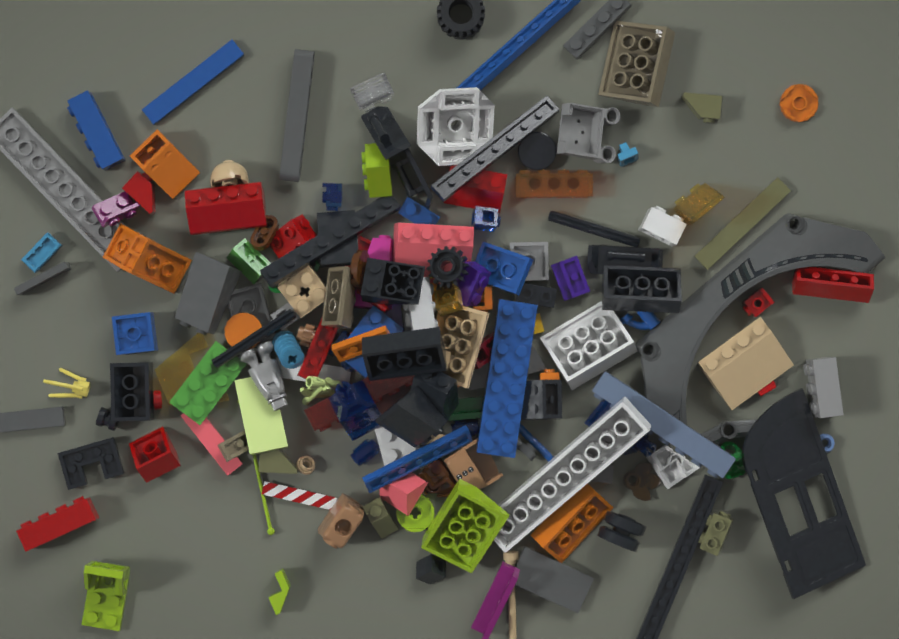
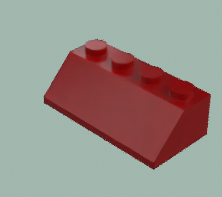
[185,182,267,235]

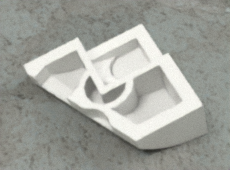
[646,445,700,489]

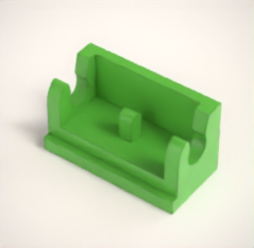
[227,238,271,284]

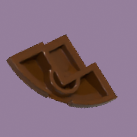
[415,458,457,497]

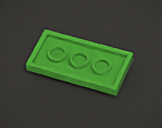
[169,341,246,425]

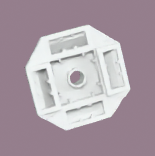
[417,87,495,166]

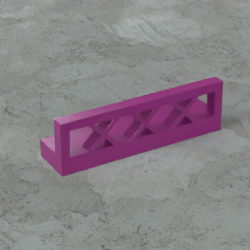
[471,562,520,639]

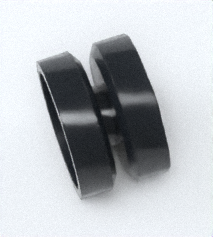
[597,510,646,552]

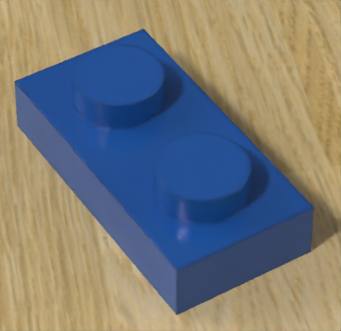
[398,197,440,225]

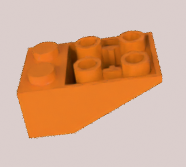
[130,129,200,199]

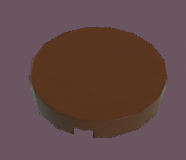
[350,249,369,289]

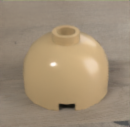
[210,160,249,188]

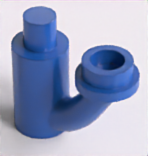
[620,311,661,330]

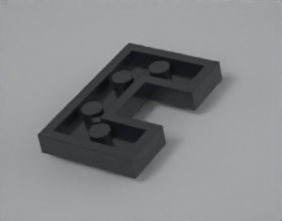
[58,437,125,490]

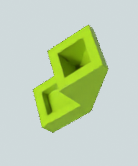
[268,568,291,615]

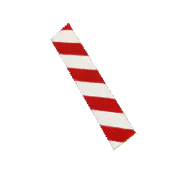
[261,481,337,510]

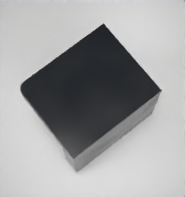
[416,554,446,584]

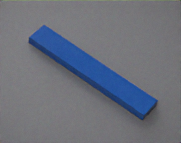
[142,40,244,125]
[362,425,473,493]

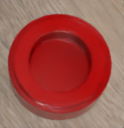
[153,390,162,410]

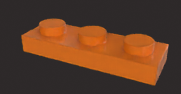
[332,325,390,362]

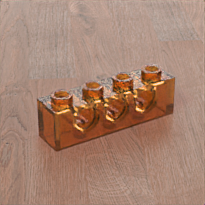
[515,170,593,198]

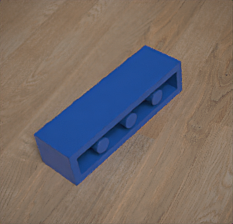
[67,90,126,171]

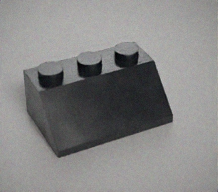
[110,362,154,421]

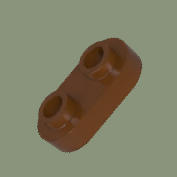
[250,215,279,251]

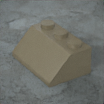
[321,266,356,329]

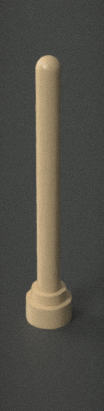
[503,550,519,639]

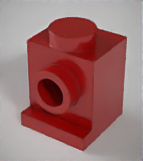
[742,287,775,317]

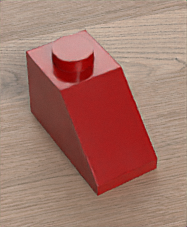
[122,171,156,215]

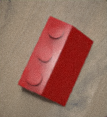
[444,165,508,214]

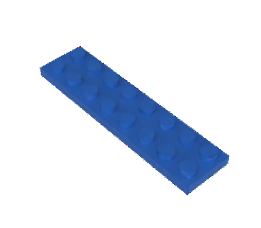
[476,299,538,458]

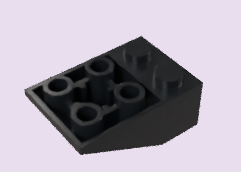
[361,258,425,305]
[521,380,562,420]

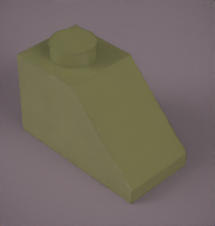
[681,92,722,124]
[259,449,299,474]
[363,496,398,539]

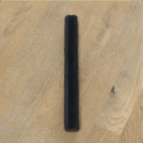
[548,211,640,247]
[212,309,296,368]

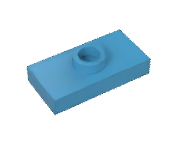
[21,232,63,273]

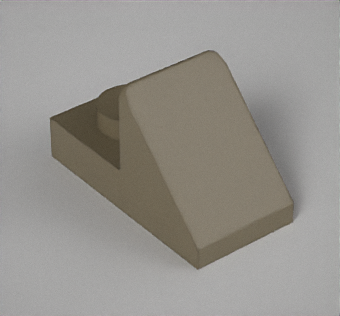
[217,430,249,462]

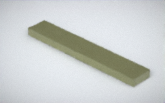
[694,177,791,270]

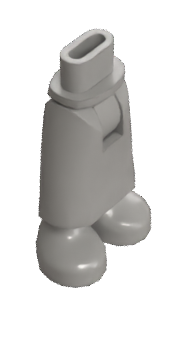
[238,341,288,411]

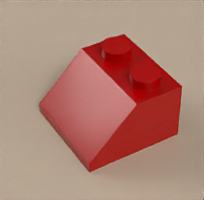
[129,426,181,483]

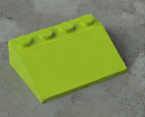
[421,479,509,573]

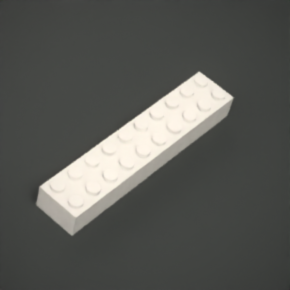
[494,397,651,553]

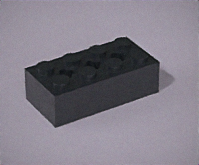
[602,265,682,313]
[362,327,447,381]

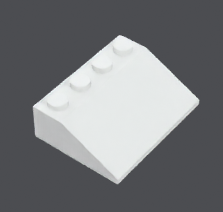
[540,301,637,390]

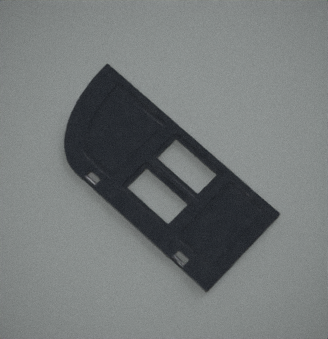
[742,388,866,599]

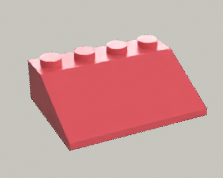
[392,223,474,284]

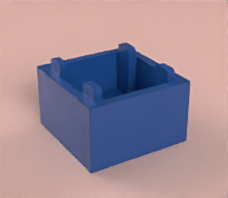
[112,312,158,355]

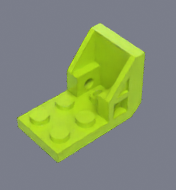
[82,561,130,631]

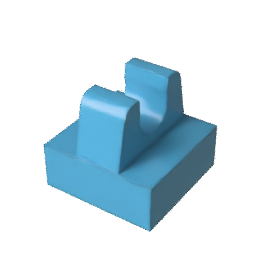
[618,142,638,167]

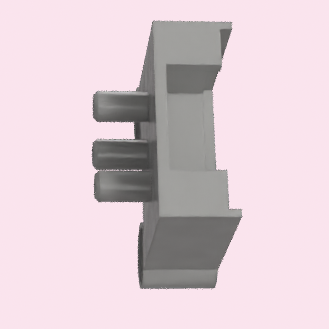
[557,103,620,163]

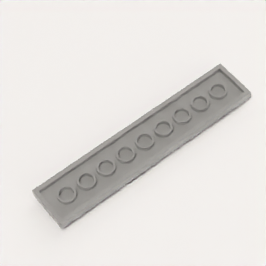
[0,108,126,272]

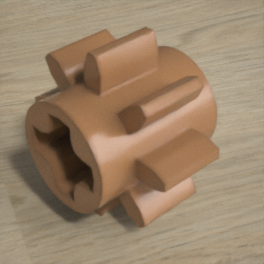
[296,323,316,347]

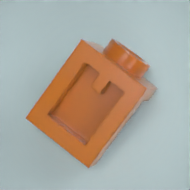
[473,286,492,312]

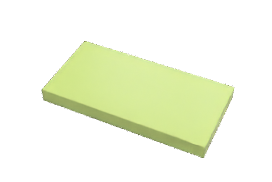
[234,377,288,455]

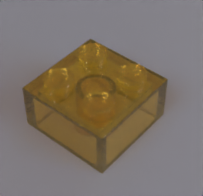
[434,284,463,316]

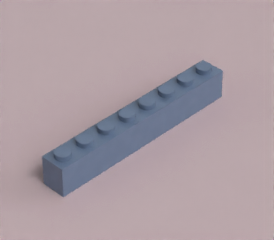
[592,371,736,478]

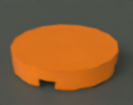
[780,84,818,123]
[225,313,262,351]

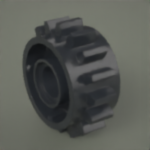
[426,246,470,289]

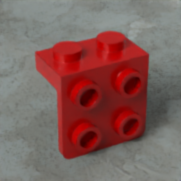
[270,214,317,258]

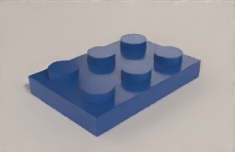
[475,242,533,295]

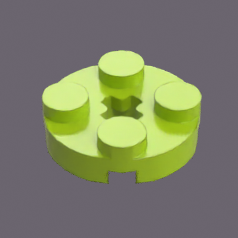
[396,494,435,532]

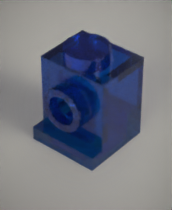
[322,183,343,211]
[471,206,501,232]

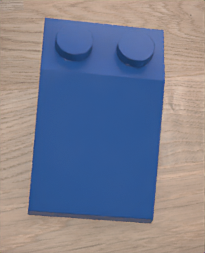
[345,305,404,378]

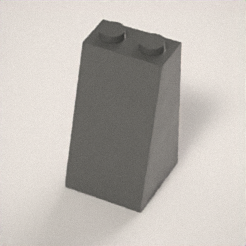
[175,252,242,336]

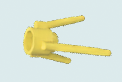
[43,368,90,399]

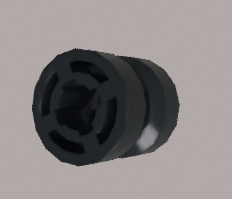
[96,407,119,431]

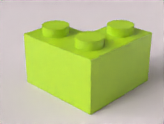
[361,143,392,198]

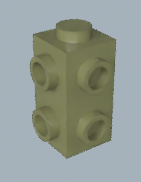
[698,510,734,556]

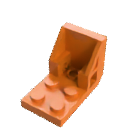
[103,223,192,294]

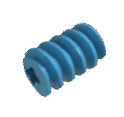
[272,330,304,369]

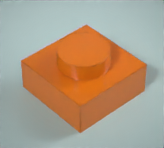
[539,369,560,380]

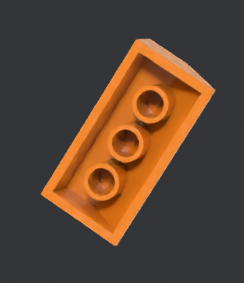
[531,483,614,563]

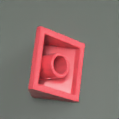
[380,472,428,516]

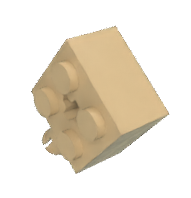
[278,264,326,318]

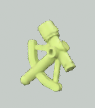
[300,376,341,405]

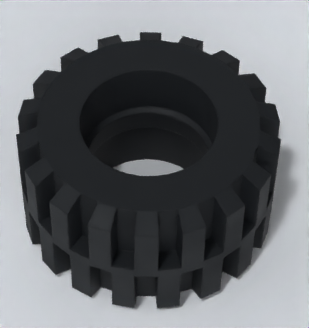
[437,0,485,39]

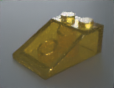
[673,183,725,226]

